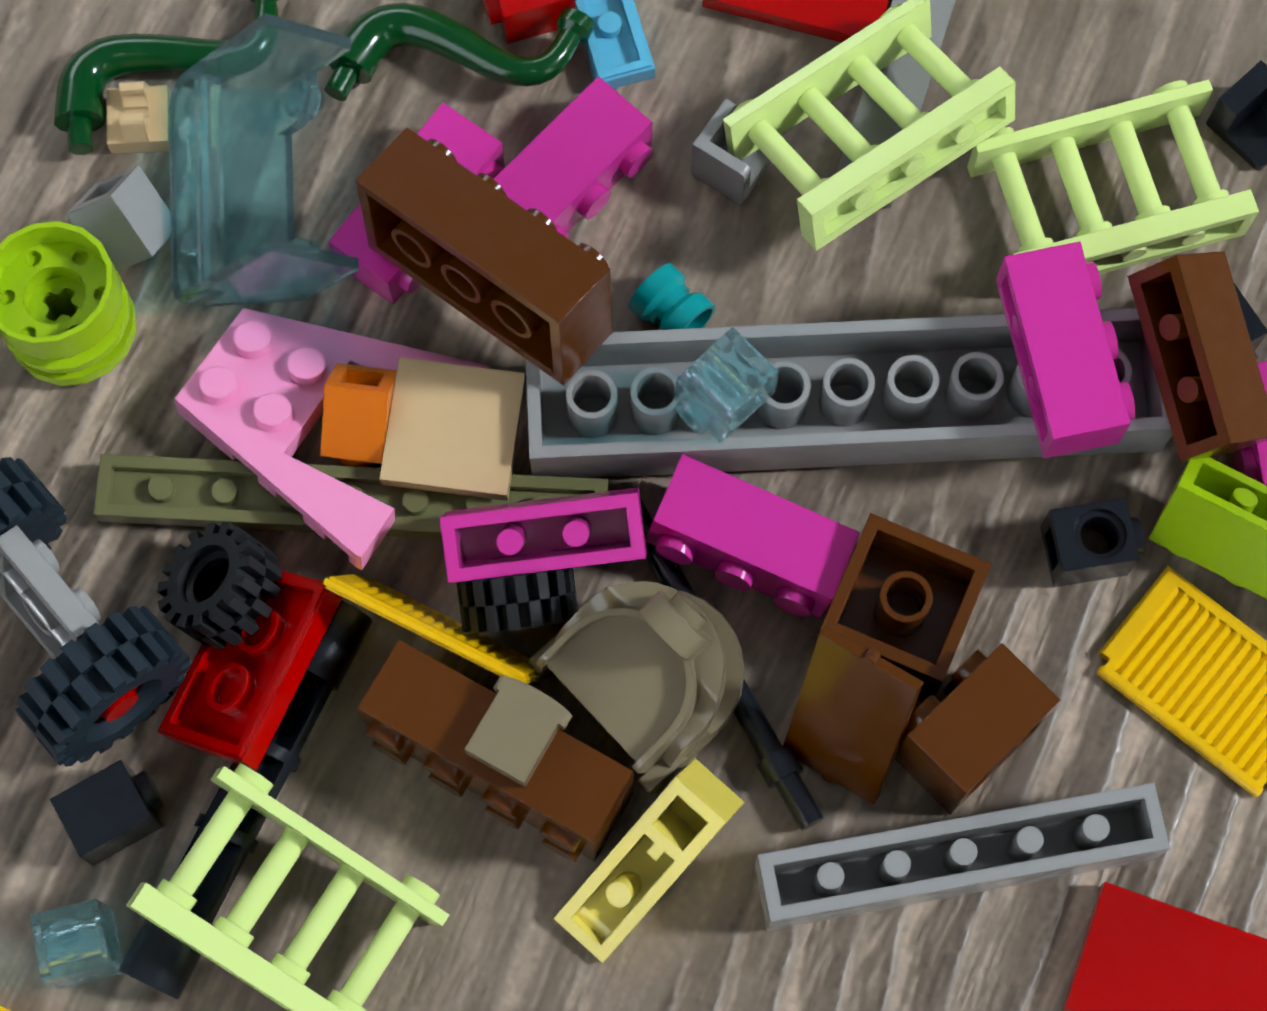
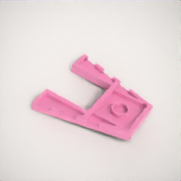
[175,308,491,570]

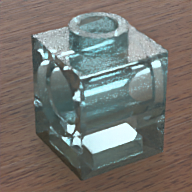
[675,327,779,444]
[30,899,124,989]

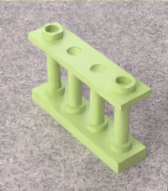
[723,0,1016,251]
[967,79,1259,275]
[126,764,449,1011]

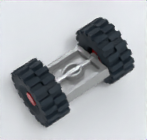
[0,457,191,767]

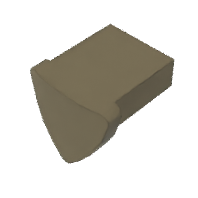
[465,675,572,787]

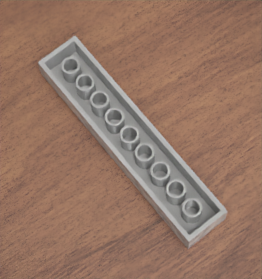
[526,308,1173,478]

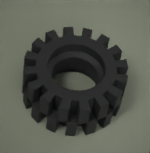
[157,522,282,649]
[456,568,578,633]

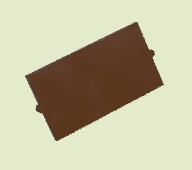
[783,626,924,805]

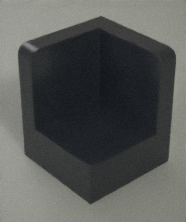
[1206,60,1267,171]

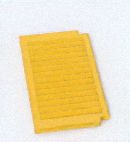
[1096,565,1267,798]
[323,574,546,684]

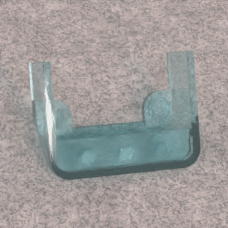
[169,13,359,307]

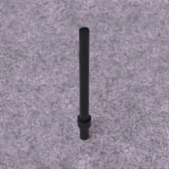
[628,487,824,831]

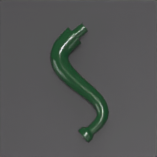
[54,0,278,155]
[324,3,595,101]

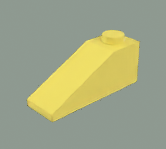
[553,758,745,963]

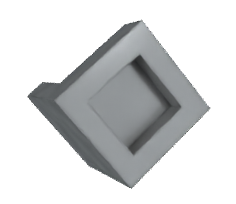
[691,99,772,206]
[66,165,178,271]

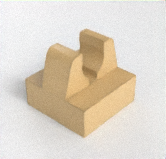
[107,81,172,154]

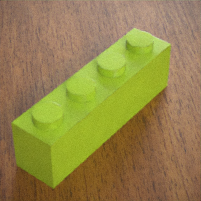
[1148,457,1267,599]

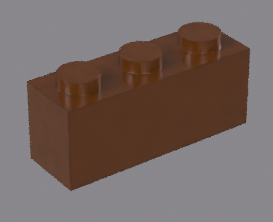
[1127,251,1267,462]

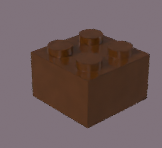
[817,513,992,697]
[895,643,1061,815]

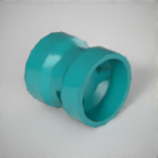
[628,263,716,330]

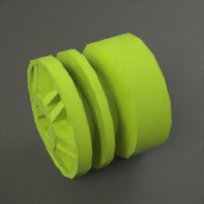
[0,221,137,386]

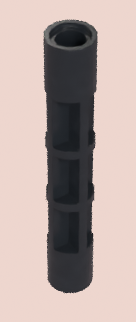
[118,600,373,1000]

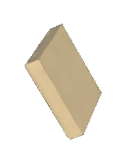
[379,357,526,501]

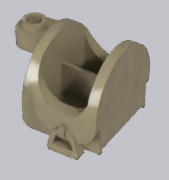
[528,581,745,794]

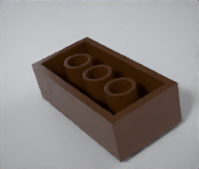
[355,128,613,386]
[357,639,634,862]

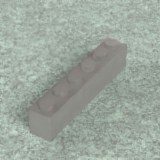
[754,783,1170,931]

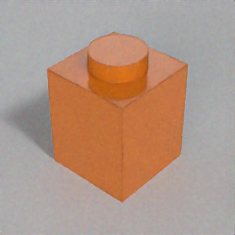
[320,363,397,467]

